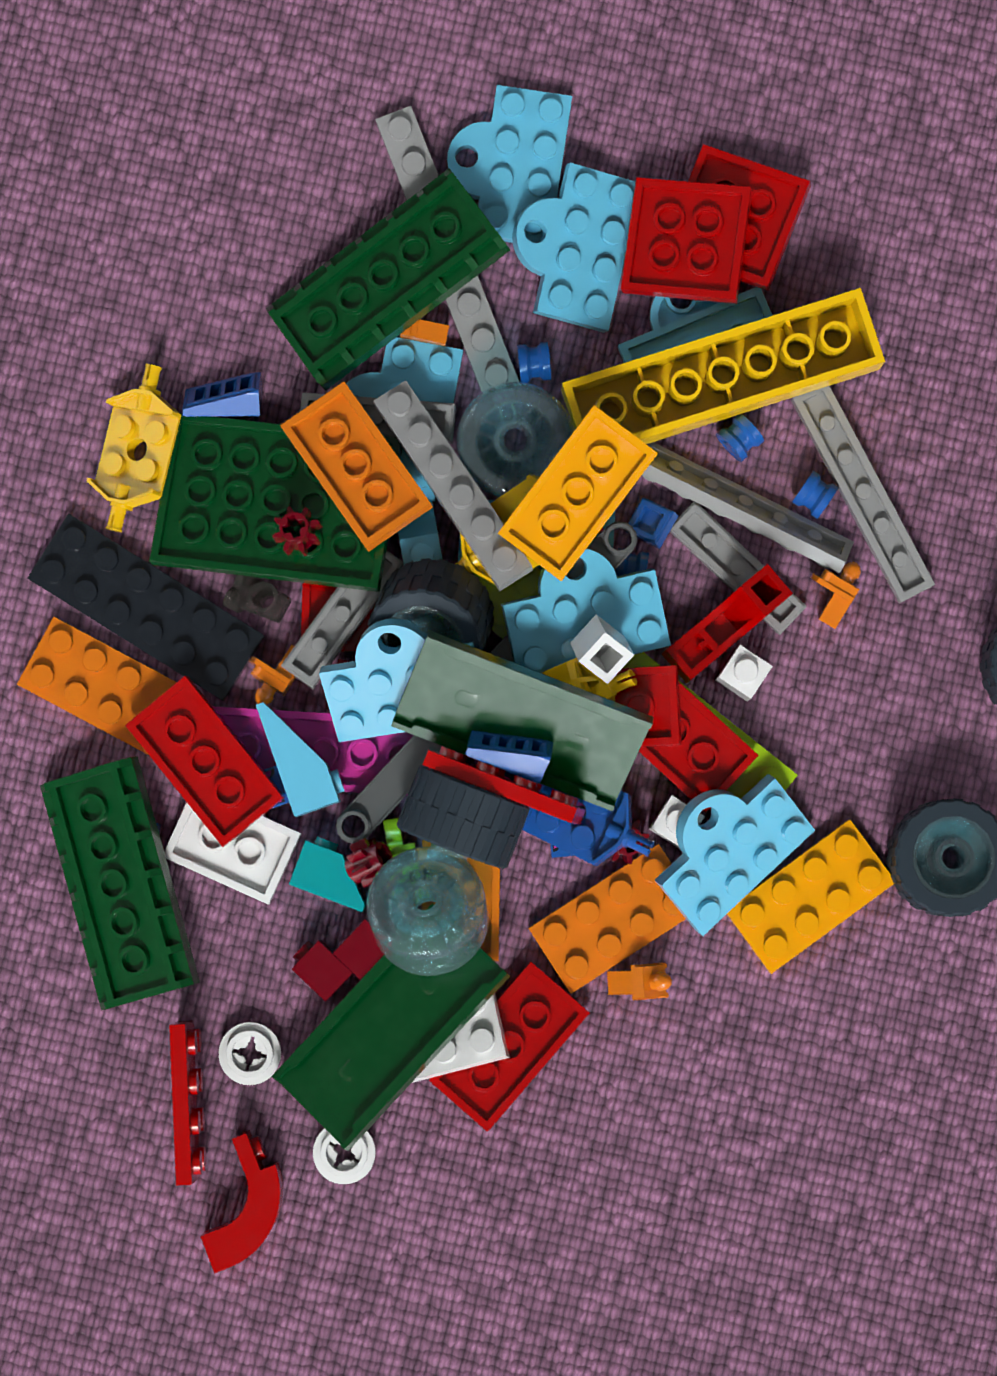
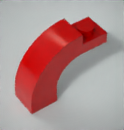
[662,564,793,684]
[200,1130,283,1274]

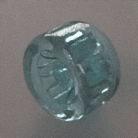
[457,381,573,497]
[367,847,489,976]

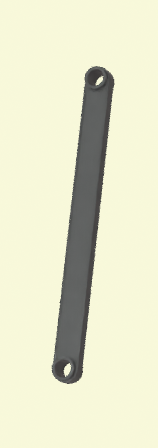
[336,521,637,843]

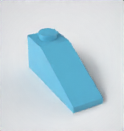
[256,702,345,817]

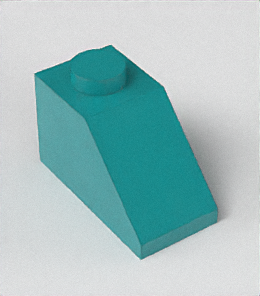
[289,836,366,912]

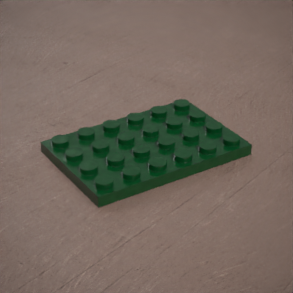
[149,413,403,592]

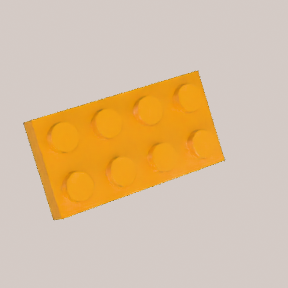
[498,405,658,581]
[727,819,894,974]

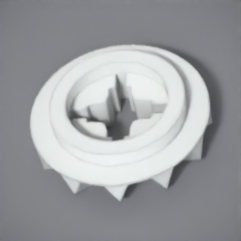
[219,1022,281,1085]
[313,1128,376,1184]

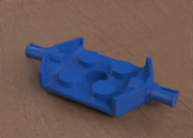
[504,771,655,866]

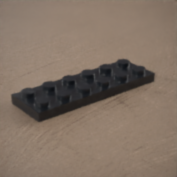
[27,513,265,701]

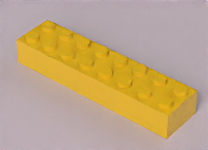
[561,288,885,444]

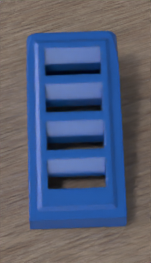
[182,372,263,417]
[465,731,554,783]

